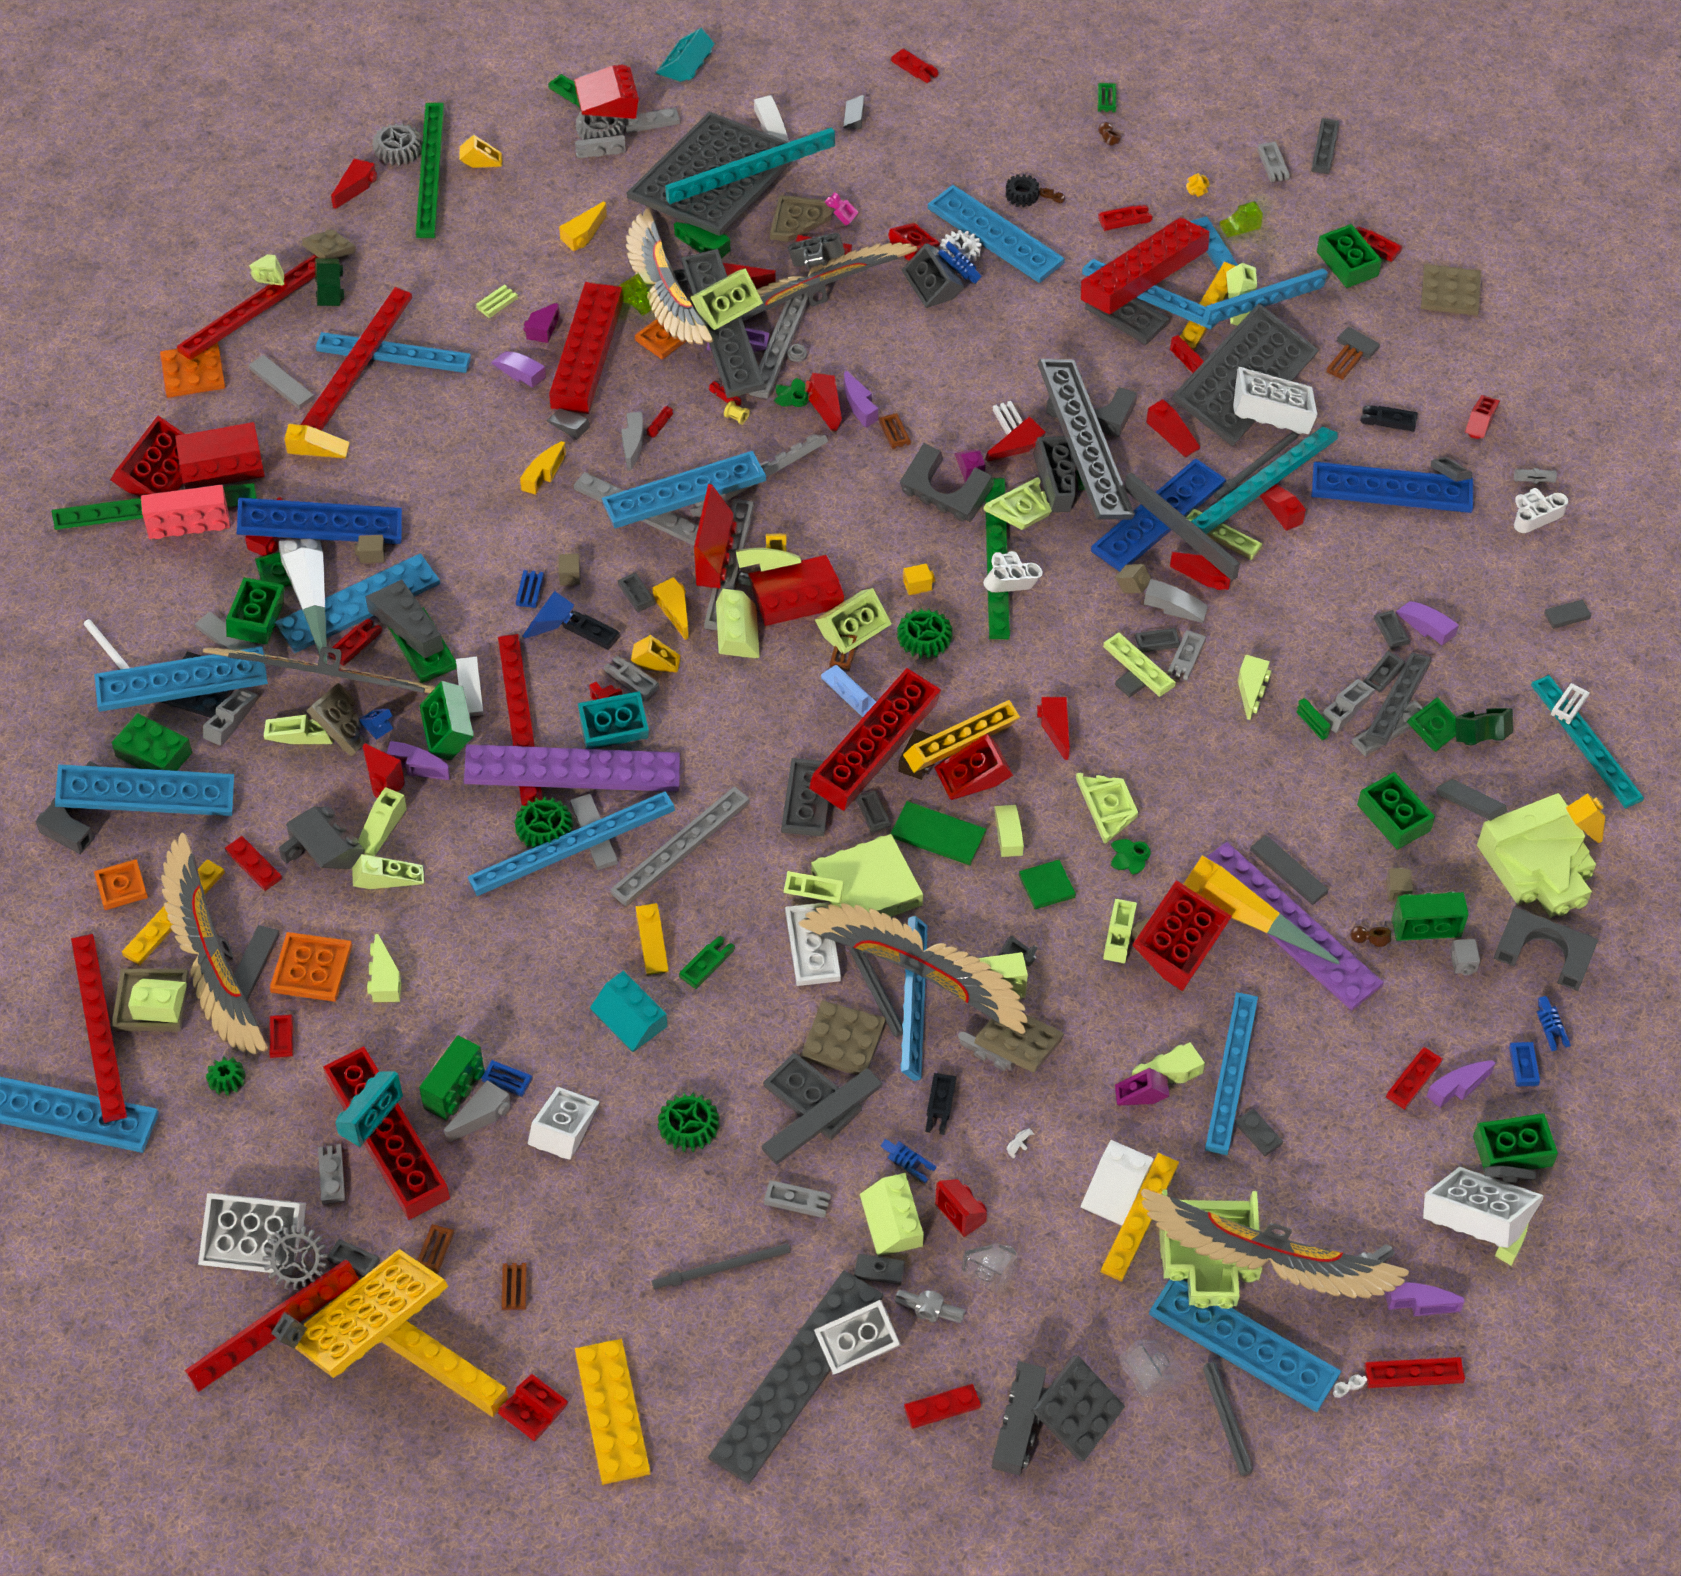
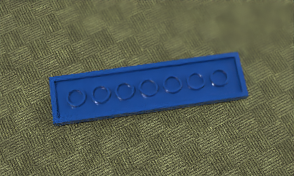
[1091,458,1226,572]
[1311,462,1473,513]
[237,498,402,544]

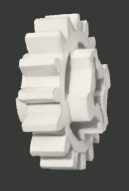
[940,230,981,261]

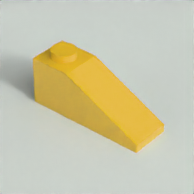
[559,201,607,251]
[284,424,350,458]
[653,577,689,640]
[1566,793,1605,843]
[635,903,669,975]

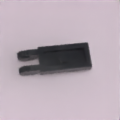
[1360,405,1418,432]
[562,610,620,650]
[925,1073,957,1135]

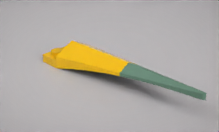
[1183,855,1340,964]

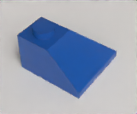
[522,591,574,638]

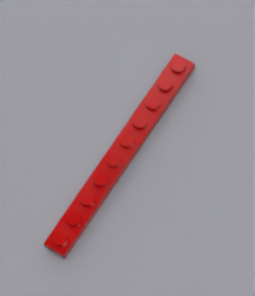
[177,254,319,360]
[300,287,413,431]
[498,634,542,806]
[71,934,127,1123]

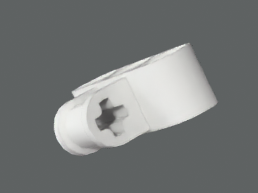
[1514,488,1568,533]
[983,551,1042,592]

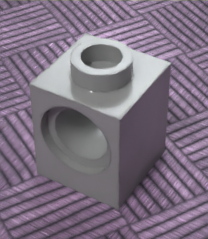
[1450,939,1480,975]

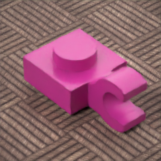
[825,192,859,226]

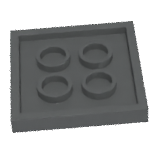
[1032,1355,1125,1461]

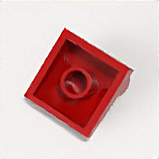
[888,223,940,261]

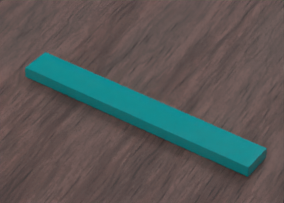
[1531,675,1644,809]

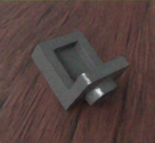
[279,828,305,864]
[998,935,1038,967]
[271,1313,307,1349]

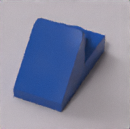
[359,709,393,740]

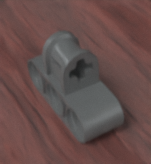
[788,233,845,269]

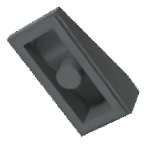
[547,408,589,440]
[1363,651,1405,693]

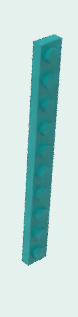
[665,127,835,204]
[1191,427,1338,534]

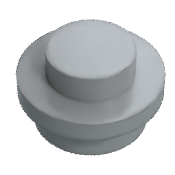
[788,344,807,362]

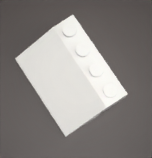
[1233,367,1317,435]
[1423,1167,1543,1248]
[198,1193,306,1275]

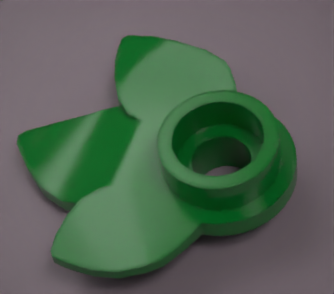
[774,378,809,407]
[1111,839,1151,875]

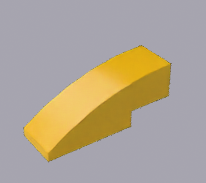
[520,441,566,495]

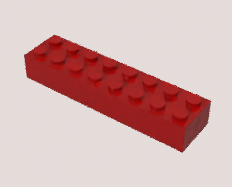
[1081,217,1210,315]
[549,282,623,414]
[809,668,941,811]
[323,1046,450,1221]

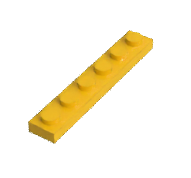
[1180,262,1236,351]
[122,859,225,966]
[1101,1153,1179,1282]

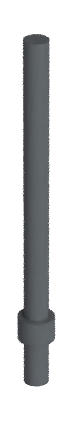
[1213,432,1298,500]
[651,1244,790,1290]

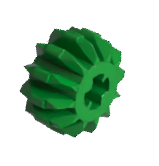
[206,1056,246,1096]

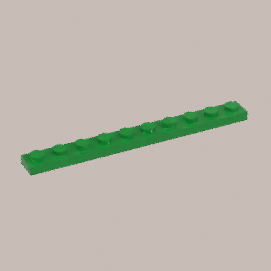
[416,103,444,238]
[985,478,1010,639]
[51,483,257,530]

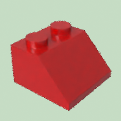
[362,743,405,798]
[935,1179,987,1238]

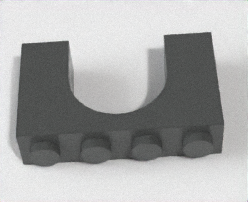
[1046,375,1137,437]
[900,443,994,522]
[35,761,101,855]
[1493,907,1599,991]

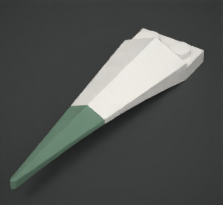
[279,539,327,664]

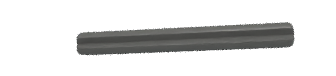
[850,947,903,1037]
[1203,1362,1253,1476]

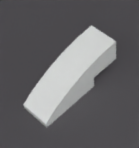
[754,95,789,142]
[456,657,484,717]

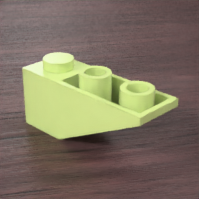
[249,254,284,286]
[1226,263,1257,326]
[1238,655,1272,720]
[358,787,407,856]
[352,854,424,889]
[367,934,401,1002]
[1132,1042,1205,1083]

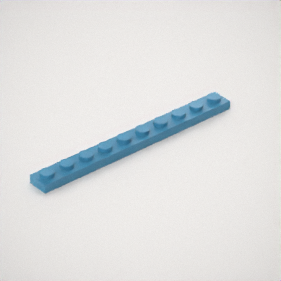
[468,791,675,896]

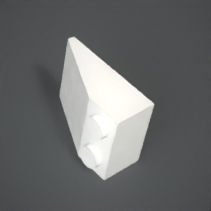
[528,1087,599,1160]
[1081,1140,1153,1226]
[814,1300,901,1375]

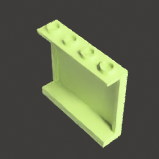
[811,834,923,917]

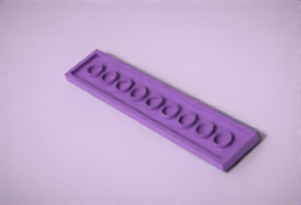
[464,744,680,792]
[1206,842,1384,1011]

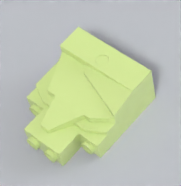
[1477,793,1596,918]
[1159,1190,1262,1309]

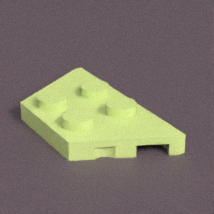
[983,477,1052,530]
[1076,773,1138,843]

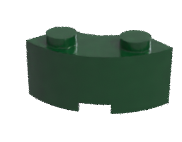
[315,258,344,306]
[1455,708,1513,746]

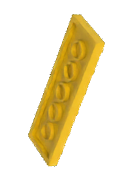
[575,1338,650,1485]

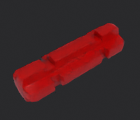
[709,381,742,406]
[646,406,673,438]

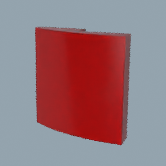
[498,1374,569,1442]

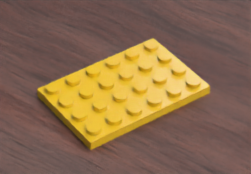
[295,1249,449,1378]

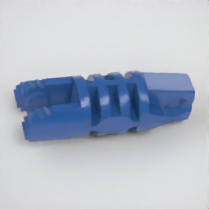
[938,241,982,284]
[1536,996,1571,1051]
[880,1139,937,1184]

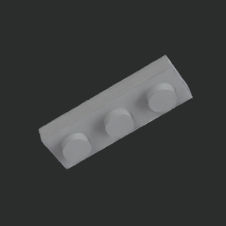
[624,108,680,133]

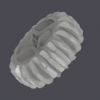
[576,112,625,140]
[372,123,422,166]
[262,1225,328,1290]

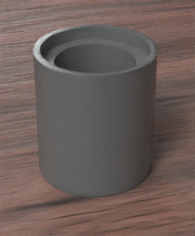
[673,269,689,293]

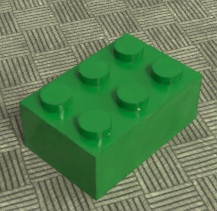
[1316,224,1382,288]
[226,577,284,645]
[419,681,474,760]
[111,713,193,771]
[1357,772,1435,850]
[1392,891,1469,941]
[419,1035,485,1121]
[1473,1113,1558,1172]

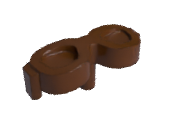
[1039,187,1065,204]

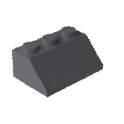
[902,243,964,308]
[286,806,365,869]

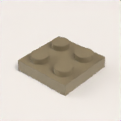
[302,229,356,259]

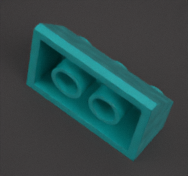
[655,28,715,82]
[578,691,649,749]
[590,970,668,1052]
[335,1071,403,1147]

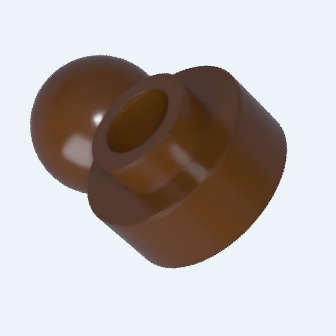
[1098,122,1122,146]
[1350,926,1391,947]

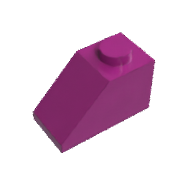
[523,303,560,343]
[955,449,986,483]
[1115,1068,1169,1105]

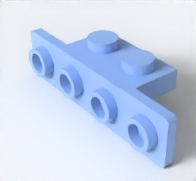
[821,665,876,717]

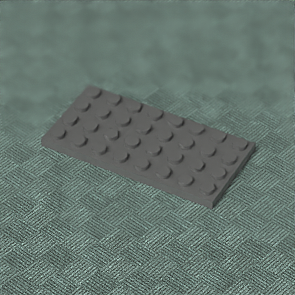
[1171,303,1319,447]

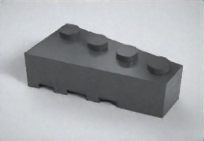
[1033,436,1075,513]
[365,579,443,658]
[992,1361,1048,1476]

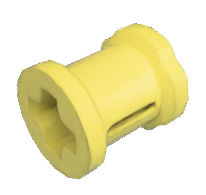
[724,401,750,425]

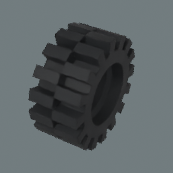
[1005,174,1039,207]

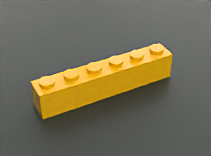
[903,700,1020,773]
[382,1321,508,1417]

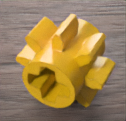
[1186,173,1210,197]

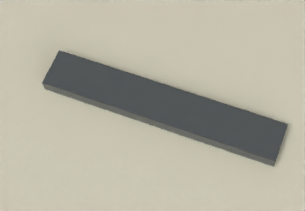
[1366,653,1431,746]
[762,1068,882,1165]

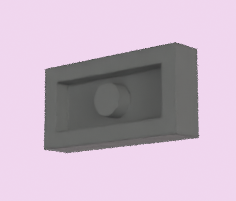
[1235,1109,1283,1157]

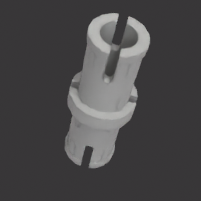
[1514,468,1557,484]

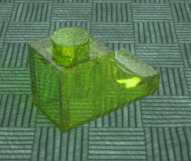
[1219,201,1263,238]
[618,273,652,316]

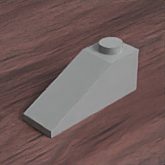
[444,1080,511,1143]

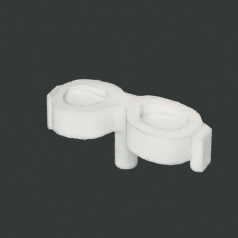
[1007,1128,1034,1158]
[1333,1375,1367,1398]

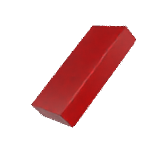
[269,1014,293,1058]

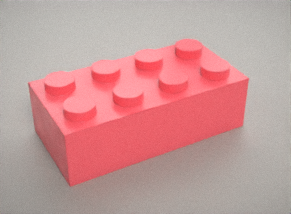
[141,485,230,539]

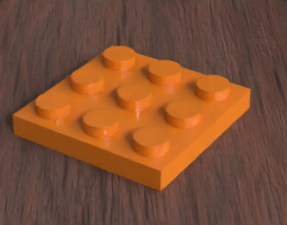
[160,342,225,398]
[270,932,353,1002]

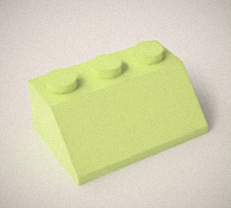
[690,268,763,330]
[815,588,892,654]
[716,589,760,658]
[860,1173,924,1257]

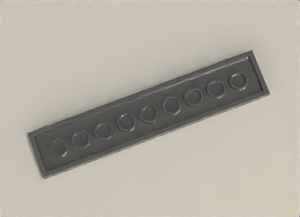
[681,249,765,398]
[1037,359,1135,520]
[708,1270,883,1485]

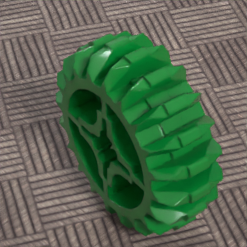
[897,608,953,659]
[514,796,573,848]
[658,1092,720,1152]

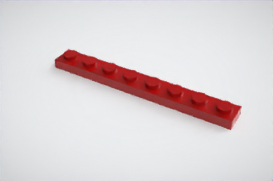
[184,1260,359,1392]

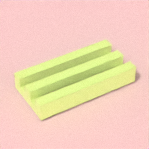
[476,285,518,318]

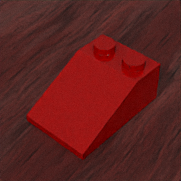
[934,733,1014,800]

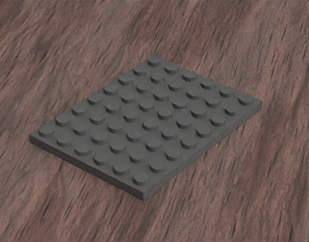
[627,111,793,236]

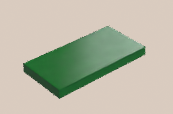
[387,607,457,683]
[890,801,987,866]

